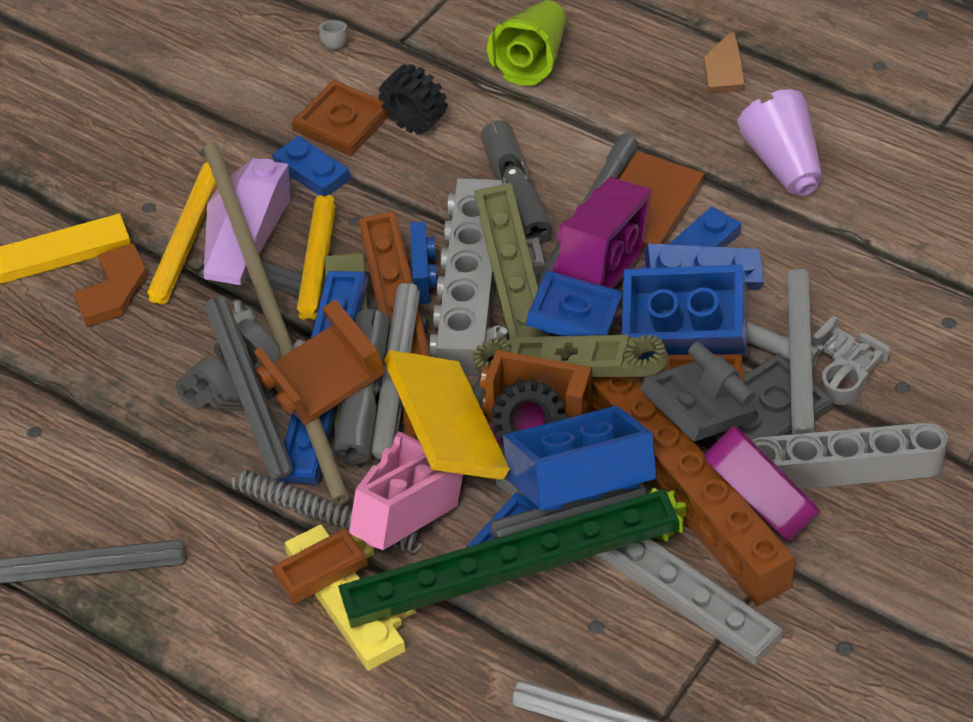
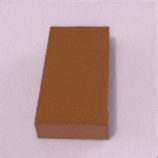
[271,528,368,605]

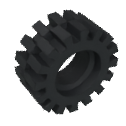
[378,64,448,134]
[491,379,567,446]

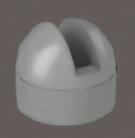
[319,20,347,50]

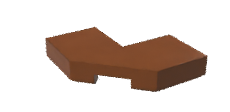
[73,243,147,327]

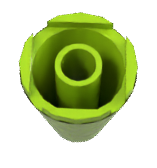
[487,0,566,86]

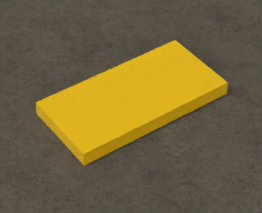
[384,350,510,480]

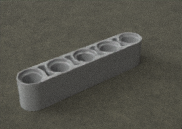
[752,423,948,489]

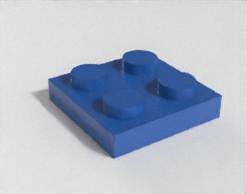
[526,270,623,336]

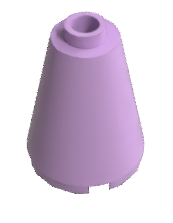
[737,89,822,196]

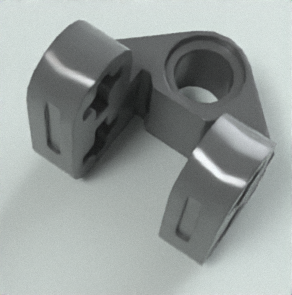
[175,319,280,410]

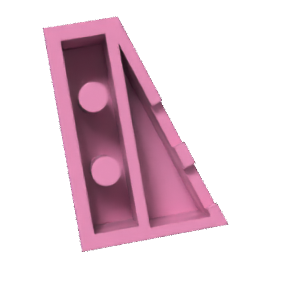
[349,431,463,550]

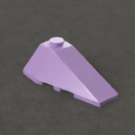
[204,158,290,285]

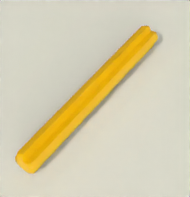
[147,162,217,305]
[297,194,336,321]

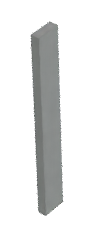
[496,475,783,666]

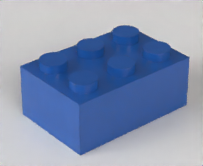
[622,264,748,361]
[503,405,656,510]

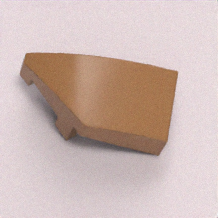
[703,33,744,93]

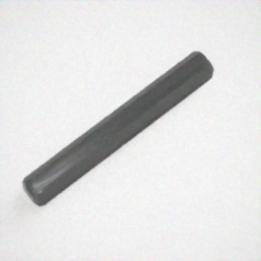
[490,483,647,539]

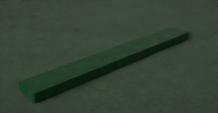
[338,489,680,628]

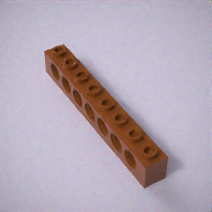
[592,377,795,607]

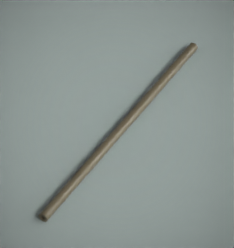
[204,142,349,505]

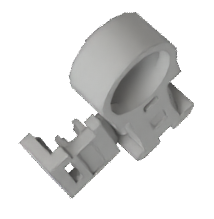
[812,315,890,405]

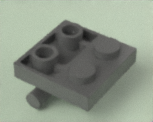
[640,342,756,441]

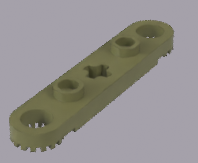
[472,334,668,377]

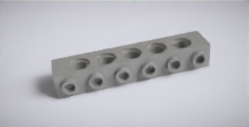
[430,178,502,376]

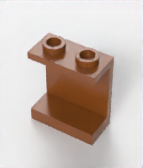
[254,299,386,426]
[480,350,592,424]

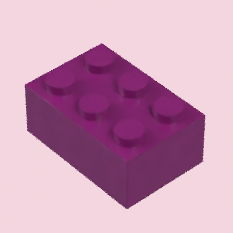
[553,176,652,289]

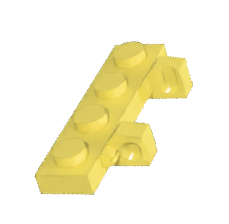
[284,525,416,671]

